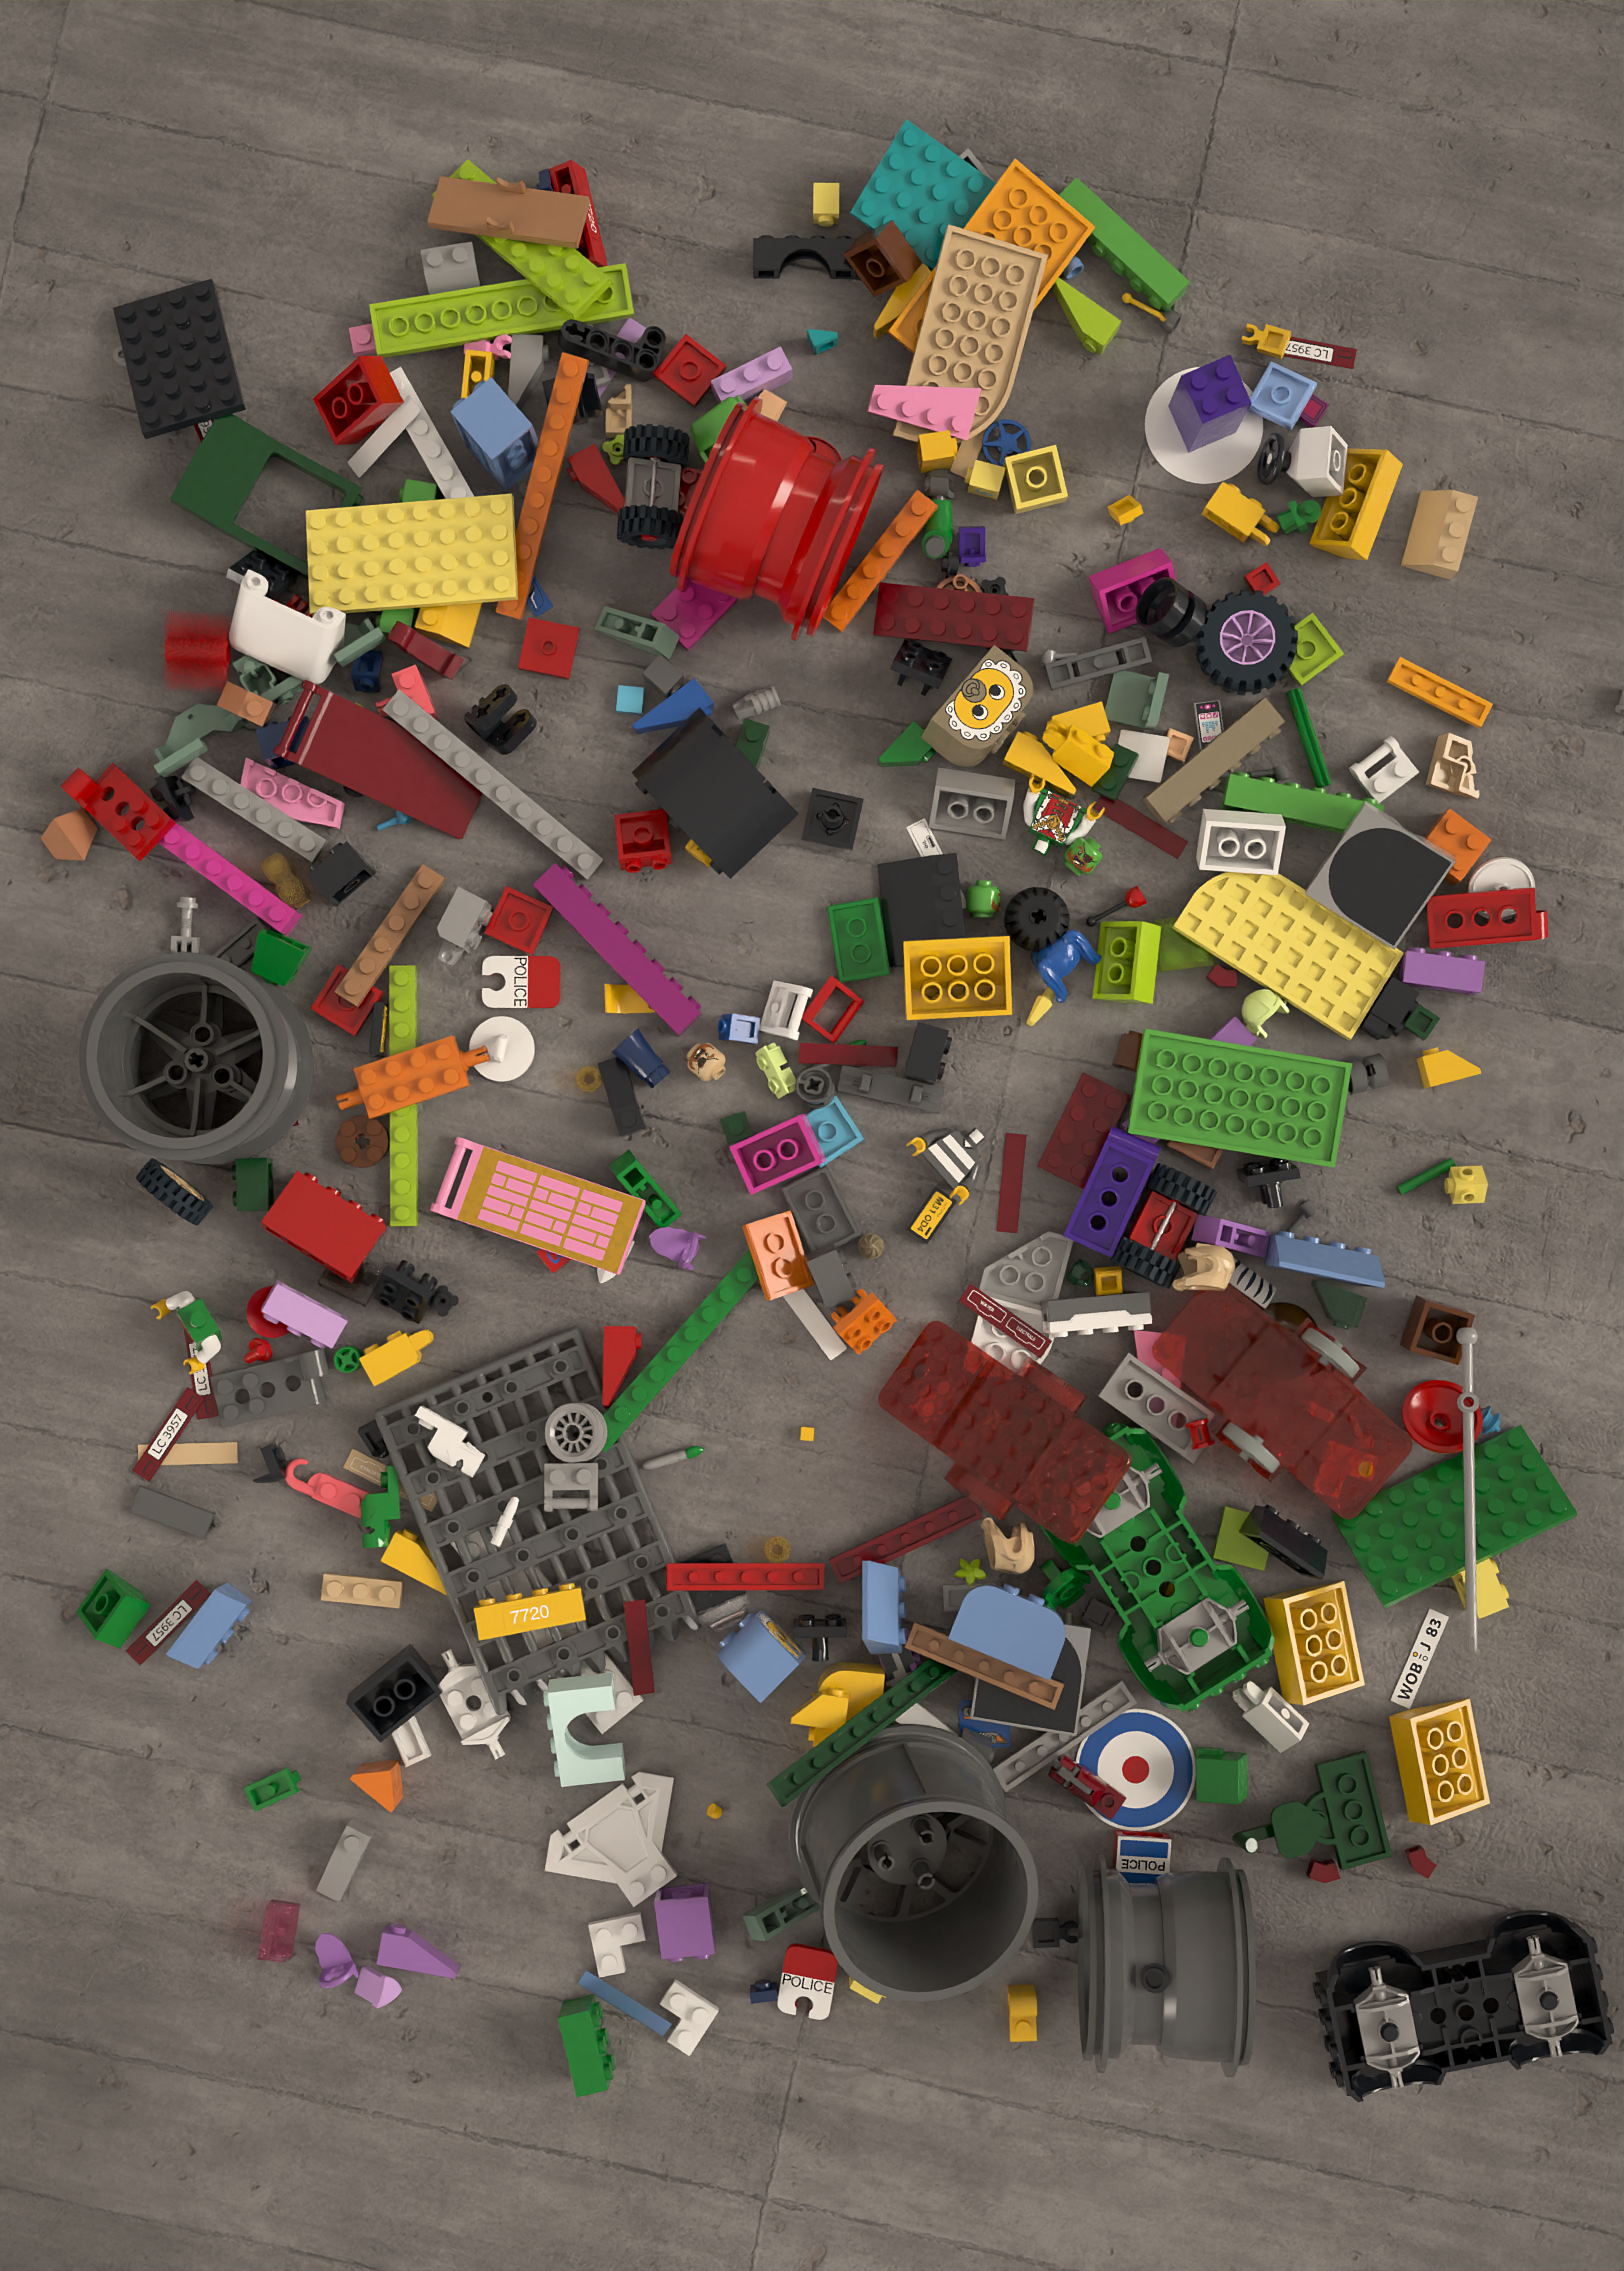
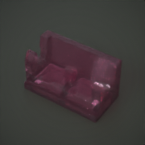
[258,1899,300,1962]

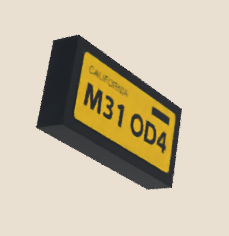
[369,1002,389,1057]
[906,1186,957,1244]

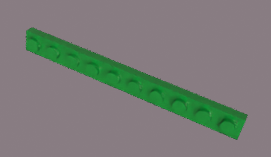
[590,1249,759,1453]

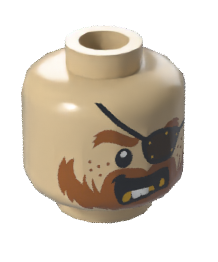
[686,1043,726,1082]

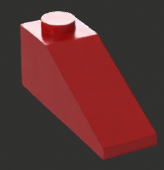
[566,444,625,514]
[602,1326,642,1409]

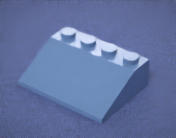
[1264,1231,1385,1288]

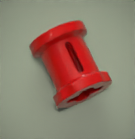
[1185,1418,1215,1450]

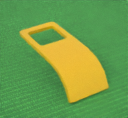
[604,984,656,1014]

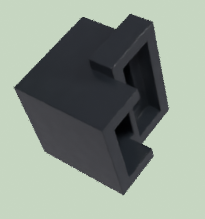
[542,373,603,425]

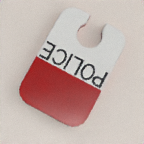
[482,956,561,1008]
[777,1943,838,2020]

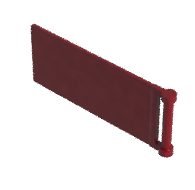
[273,680,483,839]

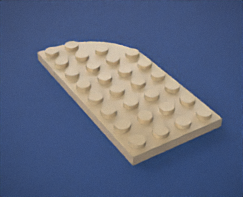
[892,225,1048,443]

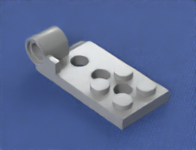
[1097,1353,1215,1464]

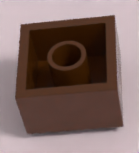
[843,220,922,297]
[1400,1295,1475,1365]

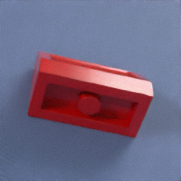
[801,976,865,1044]

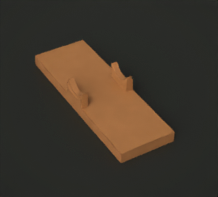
[427,176,590,249]

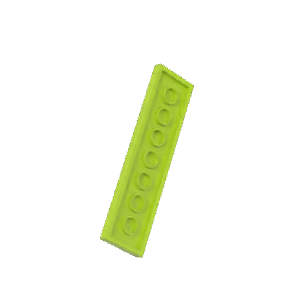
[432,159,612,320]

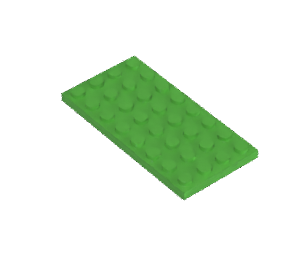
[1127,1029,1352,1168]

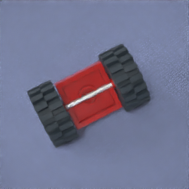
[1110,1163,1217,1289]

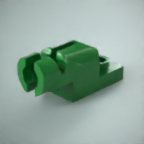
[361,1466,400,1548]

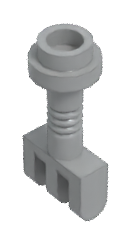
[171,897,200,953]

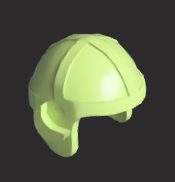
[1242,989,1289,1039]

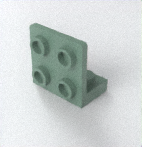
[1105,671,1169,731]

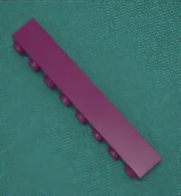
[533,863,702,1037]

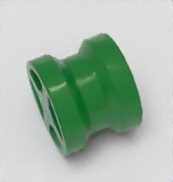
[334,1346,363,1373]

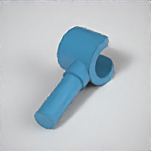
[376,810,412,831]

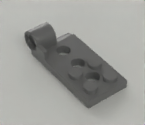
[210,1349,330,1428]

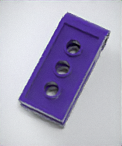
[1063,1126,1161,1258]

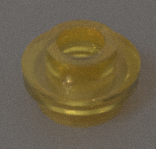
[576,1066,602,1092]
[764,1536,791,1563]

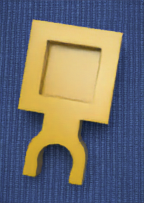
[1241,324,1291,359]

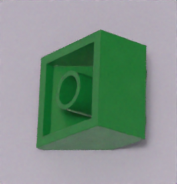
[76,1569,150,1648]

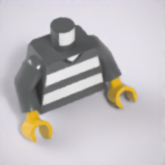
[906,1127,985,1205]

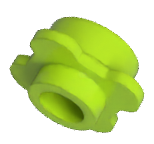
[603,434,624,465]

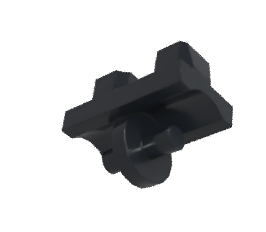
[150,775,196,822]

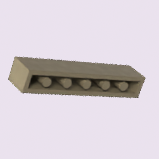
[1141,697,1285,824]

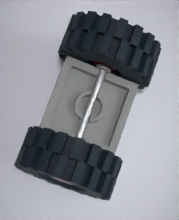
[616,424,690,549]

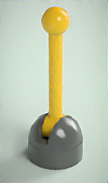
[1122,293,1182,334]

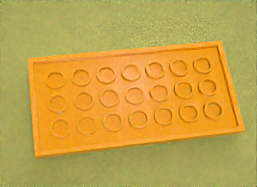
[887,159,1095,353]

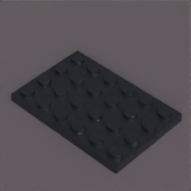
[113,279,246,439]

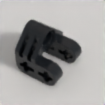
[464,684,537,755]

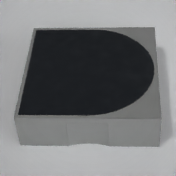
[1305,801,1456,950]
[970,1622,1091,1736]

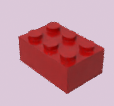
[313,356,404,445]

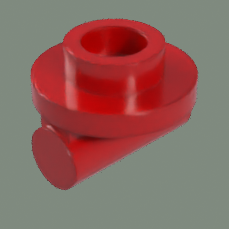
[244,1338,272,1364]

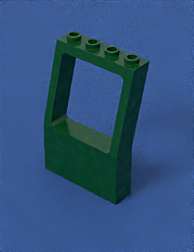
[170,414,364,579]

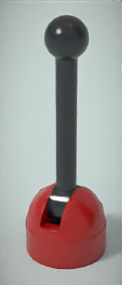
[1086,885,1147,927]

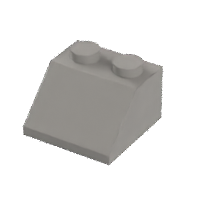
[421,242,481,295]

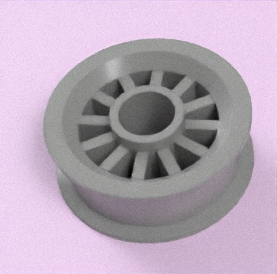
[545,1403,607,1463]

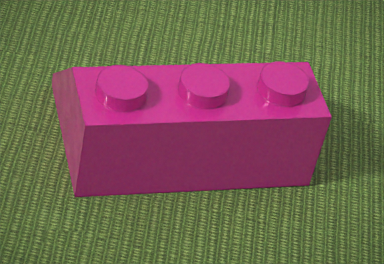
[1088,548,1176,634]

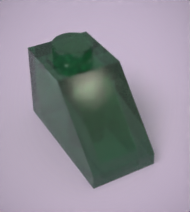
[1311,1280,1368,1331]

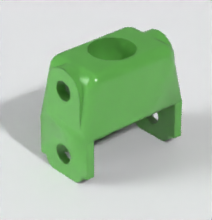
[689,395,748,464]

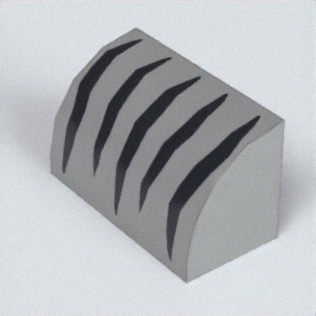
[1228,1256,1276,1309]

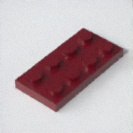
[1037,1073,1130,1189]

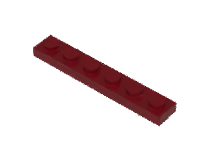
[829,1493,983,1584]

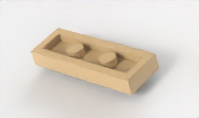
[321,1573,404,1608]

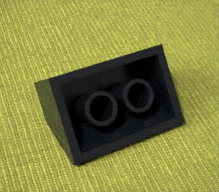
[1239,1504,1328,1580]
[346,1644,443,1743]

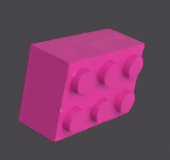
[729,1114,826,1195]

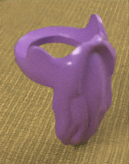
[649,1227,706,1270]
[315,1933,358,1988]

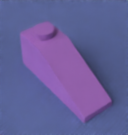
[1191,1214,1271,1258]
[376,1923,460,1979]

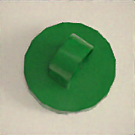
[1040,1559,1091,1611]

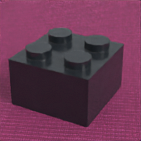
[306,841,376,906]
[903,1022,952,1085]

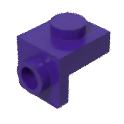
[959,526,986,567]

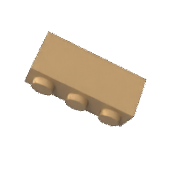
[1400,490,1478,580]

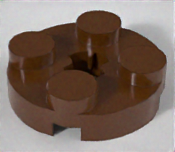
[336,1115,390,1168]

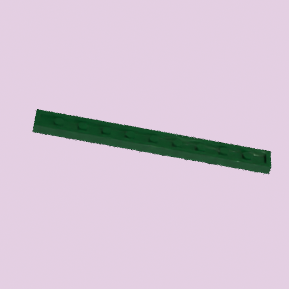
[766,1658,958,1807]

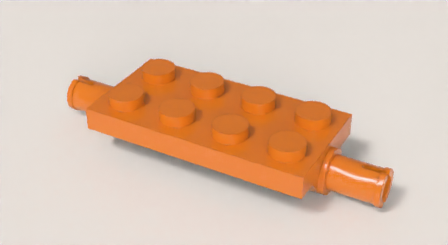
[336,1035,491,1119]

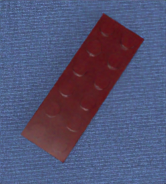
[873,582,1035,652]

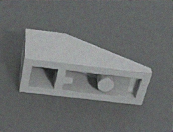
[508,334,550,411]
[316,1818,376,1902]

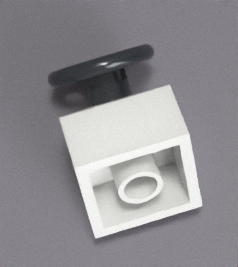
[1258,426,1348,497]

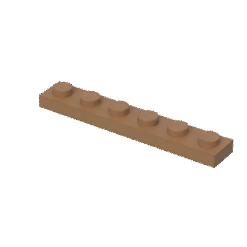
[335,864,445,1008]
[905,1622,1064,1710]

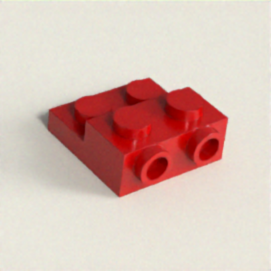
[614,809,673,873]

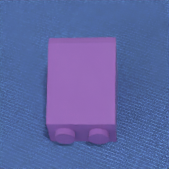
[654,1883,716,1962]

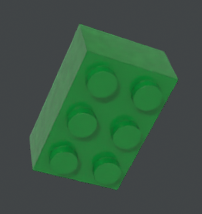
[558,1994,615,2098]

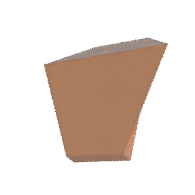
[41,808,99,861]

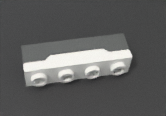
[1041,1292,1152,1337]

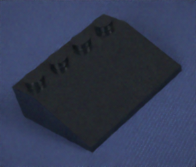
[878,853,965,968]

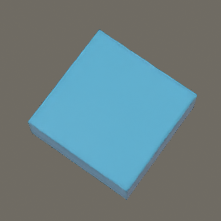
[616,685,645,715]

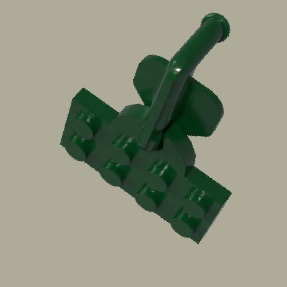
[1232,1750,1392,1870]

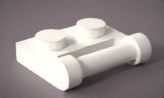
[1349,736,1419,804]
[759,980,813,1040]

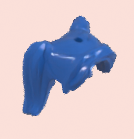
[1031,930,1102,1003]

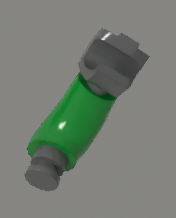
[921,469,955,559]

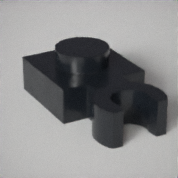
[1032,1918,1078,1948]

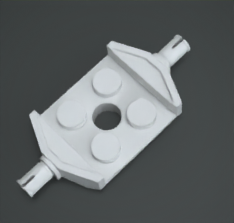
[439,1649,511,1760]

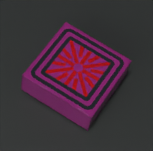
[1298,394,1329,428]

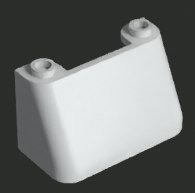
[229,570,346,684]

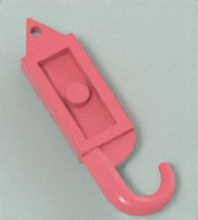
[285,1458,372,1518]

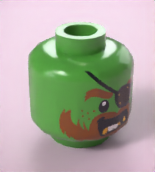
[1064,836,1103,876]
[966,880,1000,917]

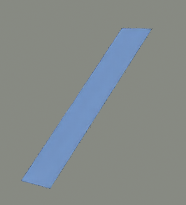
[578,1971,672,2036]

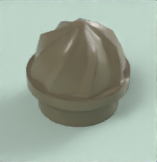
[858,1233,884,1259]

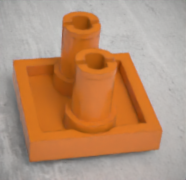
[831,1289,897,1355]

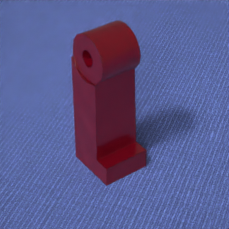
[387,621,464,680]

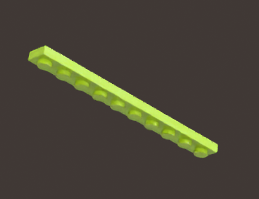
[389,965,418,1226]

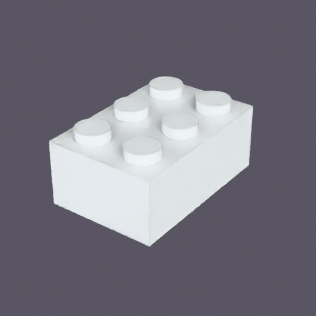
[1196,809,1286,875]

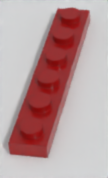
[666,1563,825,1591]

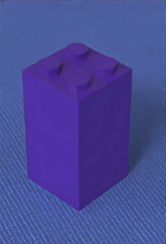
[1168,355,1251,453]

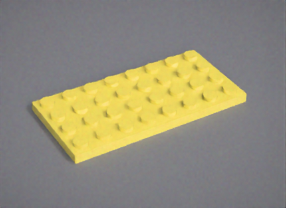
[306,494,518,616]

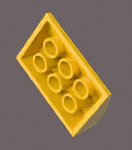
[903,936,1012,1020]
[1263,1581,1365,1705]
[1389,1699,1490,1825]

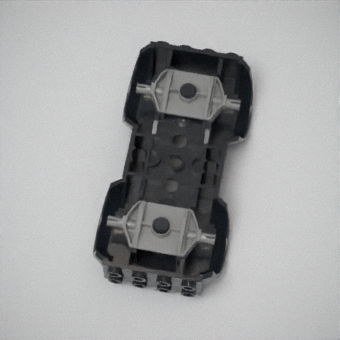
[1313,1910,1614,2102]

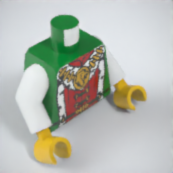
[1023,774,1105,856]
[151,1291,223,1375]

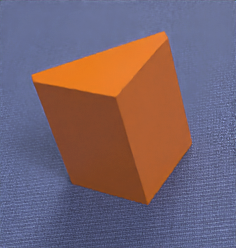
[350,1759,403,1812]

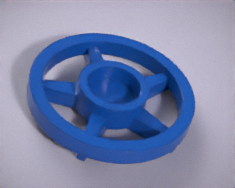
[982,419,1031,467]

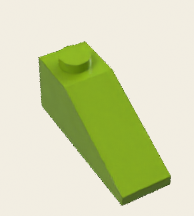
[1052,277,1121,355]

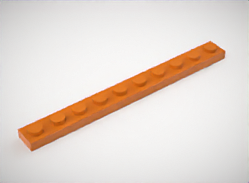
[496,352,589,620]

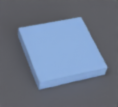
[1248,361,1317,430]

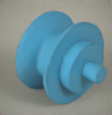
[1481,1406,1501,1435]

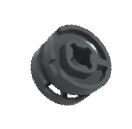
[796,1067,836,1109]

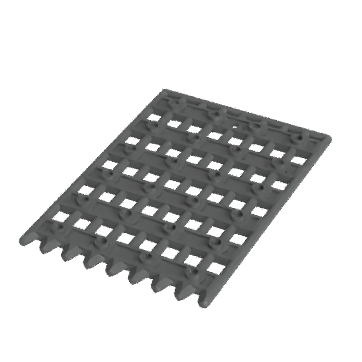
[374,1327,702,1715]

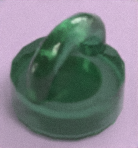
[1066,1258,1094,1287]

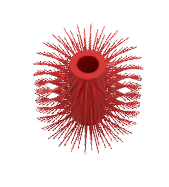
[161,610,233,693]

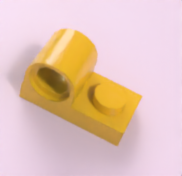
[1007,1984,1037,2042]

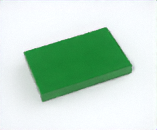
[827,897,891,983]

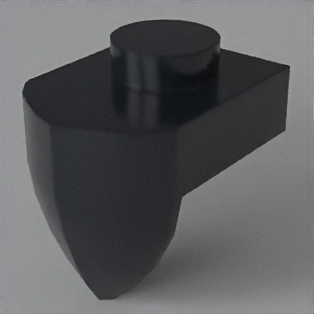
[357,1419,389,1459]
[253,1443,286,1483]

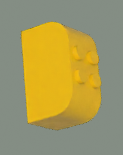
[808,1662,885,1747]

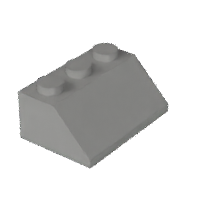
[928,767,1015,840]

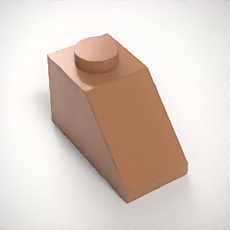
[217,681,277,727]

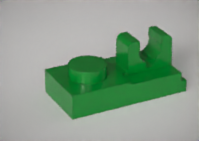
[243,1767,301,1812]

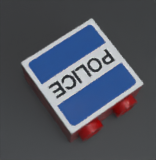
[1112,1830,1171,1884]

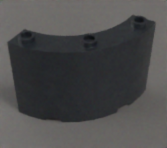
[632,707,799,879]

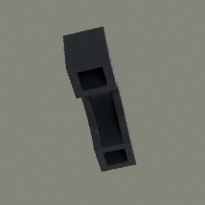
[753,235,857,279]

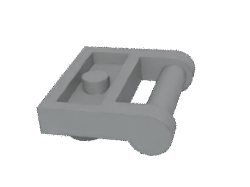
[544,1463,598,1512]

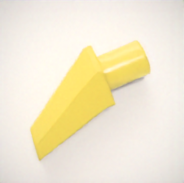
[1027,987,1055,1026]

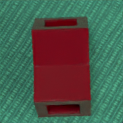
[1205,964,1237,988]
[1404,1845,1437,1879]
[1306,1858,1341,1883]

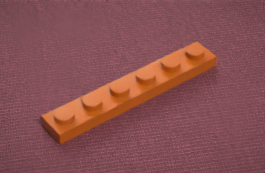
[823,490,938,632]

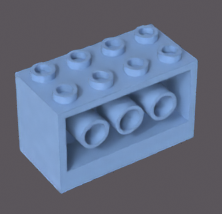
[450,377,539,492]

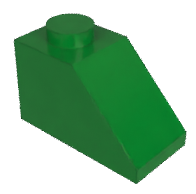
[878,721,936,767]

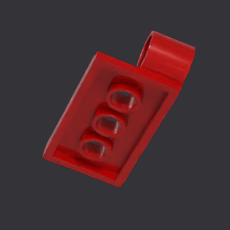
[60,763,176,862]
[1426,887,1549,949]

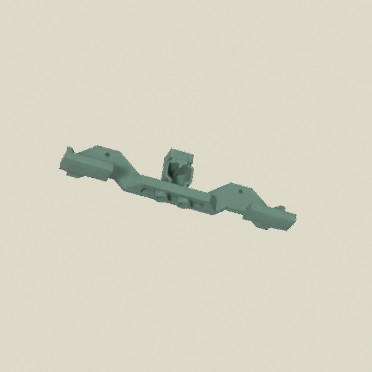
[153,618,387,778]

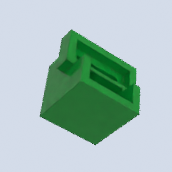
[1195,1747,1248,1804]

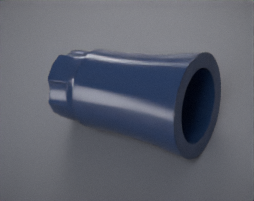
[611,1028,670,1088]

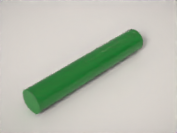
[1396,1158,1456,1195]

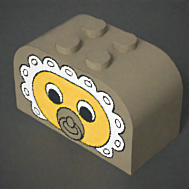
[921,645,1033,767]

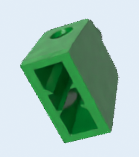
[251,927,312,987]

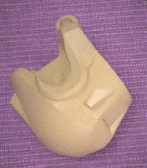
[1173,1243,1235,1291]
[981,1518,1035,1575]

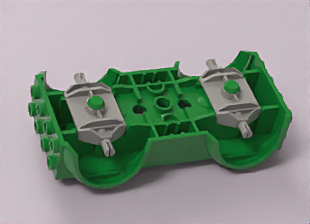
[1031,1422,1275,1713]

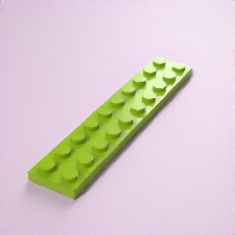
[369,263,635,358]

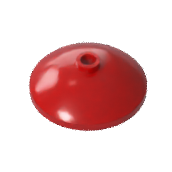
[1402,1380,1483,1454]

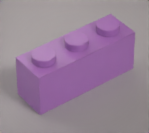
[1398,947,1485,995]

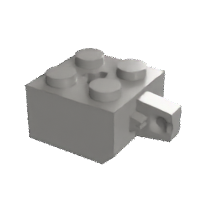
[437,887,493,966]

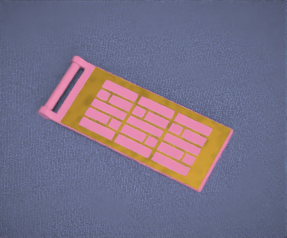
[430,1137,646,1275]

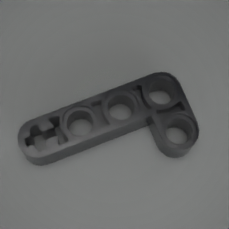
[557,319,666,382]

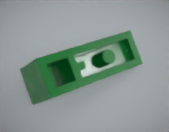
[609,1149,682,1228]

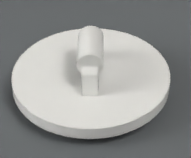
[1468,857,1535,920]
[469,1016,535,1082]

